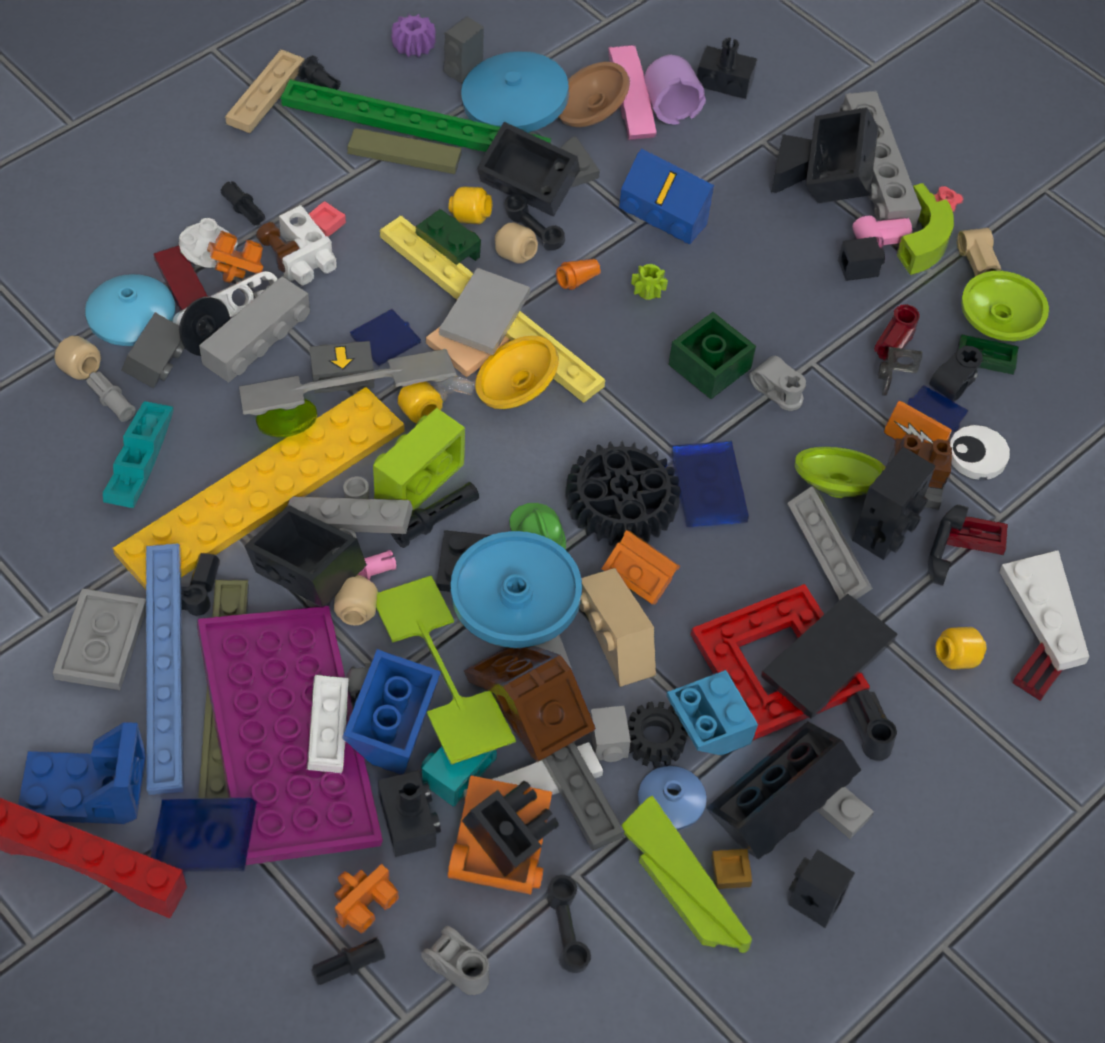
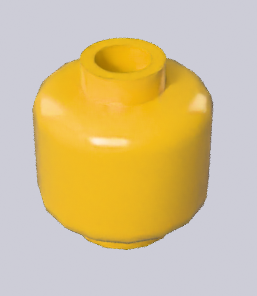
[449,186,493,224]
[398,381,443,424]
[935,627,987,670]

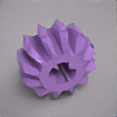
[391,14,436,58]

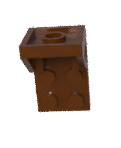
[464,645,596,761]

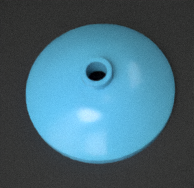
[85,274,176,346]

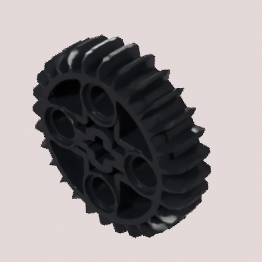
[565,440,681,546]

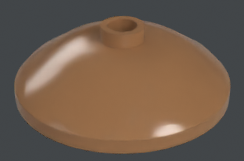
[558,62,630,127]

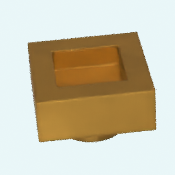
[711,849,752,889]

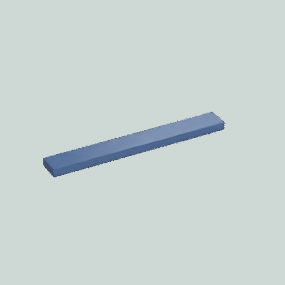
[146,543,184,795]

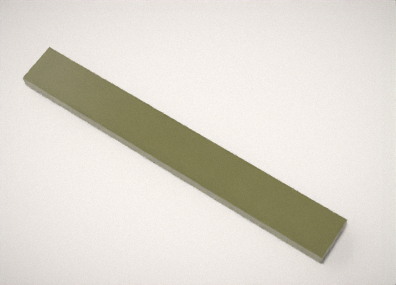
[197,580,249,823]

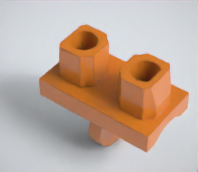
[207,231,263,283]
[334,864,399,933]

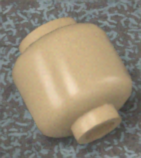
[495,223,538,264]
[54,336,101,380]
[334,575,378,626]

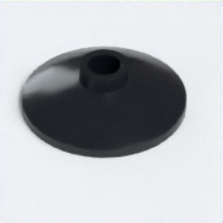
[179,297,230,356]

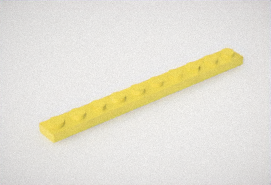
[380,216,605,403]

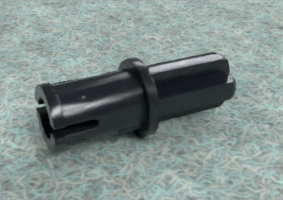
[221,181,265,226]
[311,937,385,985]

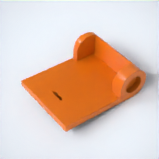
[448,775,552,895]

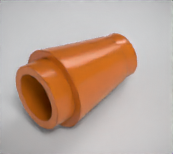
[556,259,600,290]

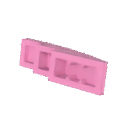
[608,45,656,140]

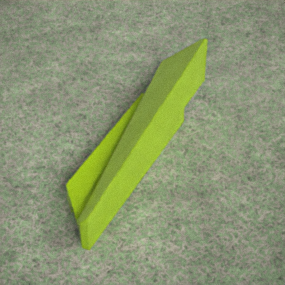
[621,796,752,953]

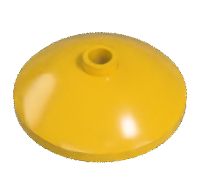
[475,336,559,409]

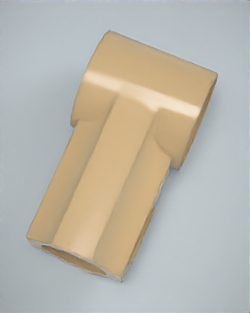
[957,228,1001,276]

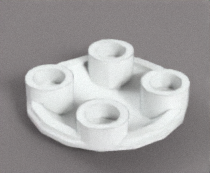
[179,218,238,268]

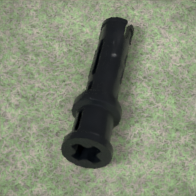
[391,482,479,548]

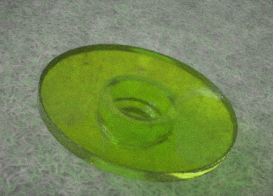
[256,399,318,437]

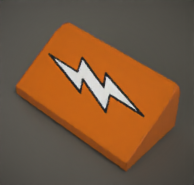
[884,400,952,444]

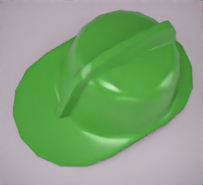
[510,503,566,549]

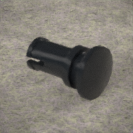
[298,55,341,90]

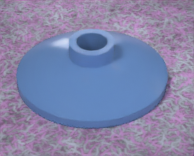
[638,766,706,830]

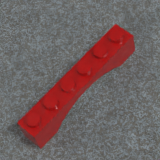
[0,798,187,918]

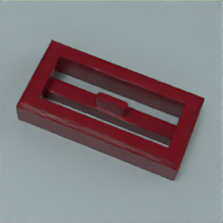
[946,516,1008,555]
[1013,642,1063,701]

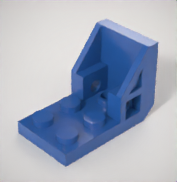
[18,722,146,824]

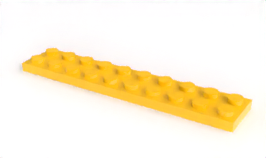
[113,387,405,590]

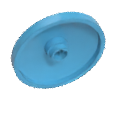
[461,51,569,133]
[451,531,582,648]

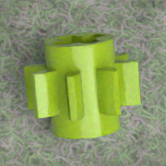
[631,264,668,300]

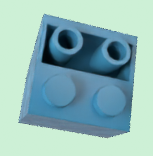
[666,670,758,755]

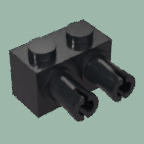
[462,781,559,877]

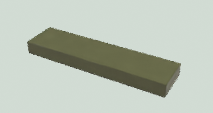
[348,128,461,174]

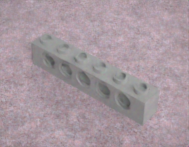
[839,91,921,228]

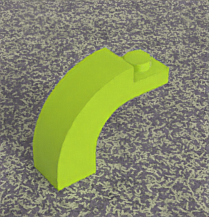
[897,183,954,275]

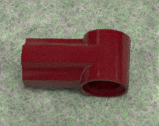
[874,304,920,362]

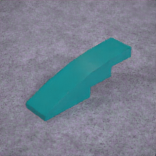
[103,401,174,508]

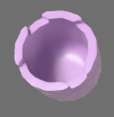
[644,55,706,124]

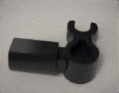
[181,553,220,616]

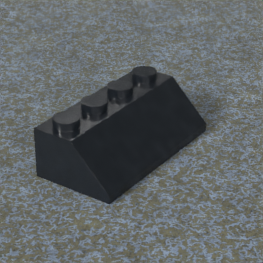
[706,721,861,860]

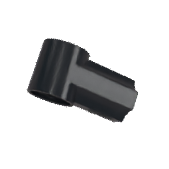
[847,689,897,761]

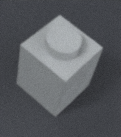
[590,706,631,762]

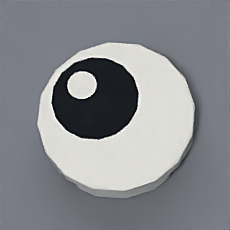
[950,425,1010,480]

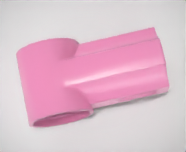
[852,216,912,247]

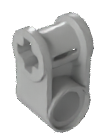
[749,355,806,411]
[421,926,489,995]

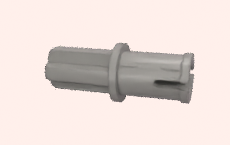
[87,371,136,422]

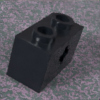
[789,849,855,928]

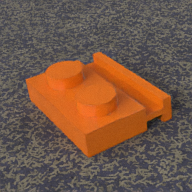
[601,530,680,605]

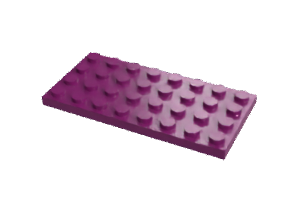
[197,606,383,866]

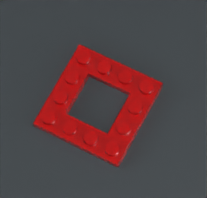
[690,584,870,740]

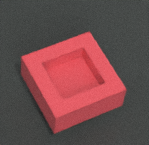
[309,201,346,237]

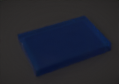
[671,441,749,527]
[151,798,257,872]

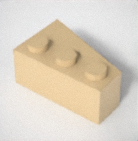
[579,568,656,687]

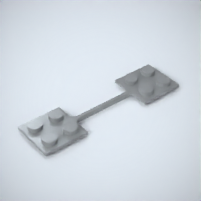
[239,349,456,415]

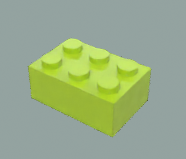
[373,408,465,510]

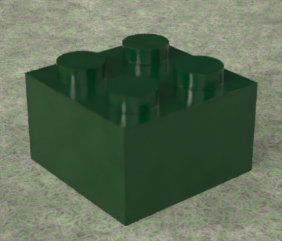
[668,312,756,399]

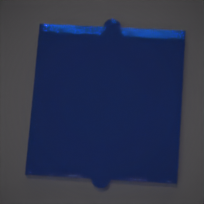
[350,309,421,366]
[907,385,969,436]

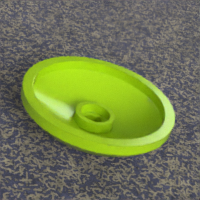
[961,271,1049,341]
[794,447,886,498]

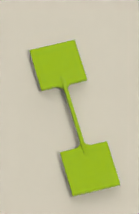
[376,576,516,764]

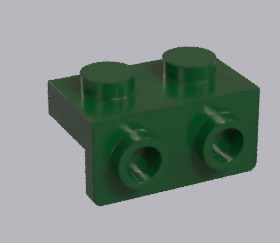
[416,209,481,265]

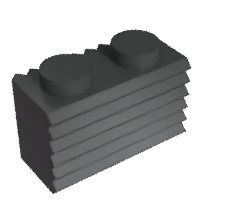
[444,17,484,83]

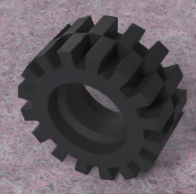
[628,701,688,768]

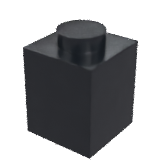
[838,237,885,281]

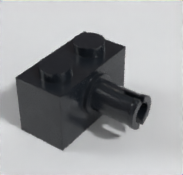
[697,38,757,99]
[378,770,441,857]

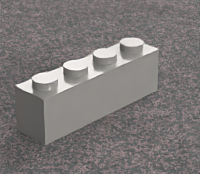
[199,276,310,383]

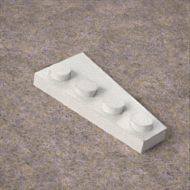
[999,550,1089,671]

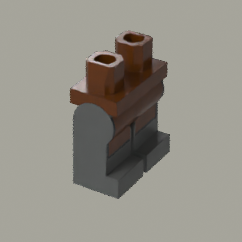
[886,434,952,510]

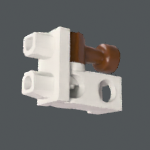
[256,205,336,286]

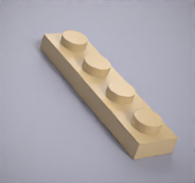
[225,50,304,133]

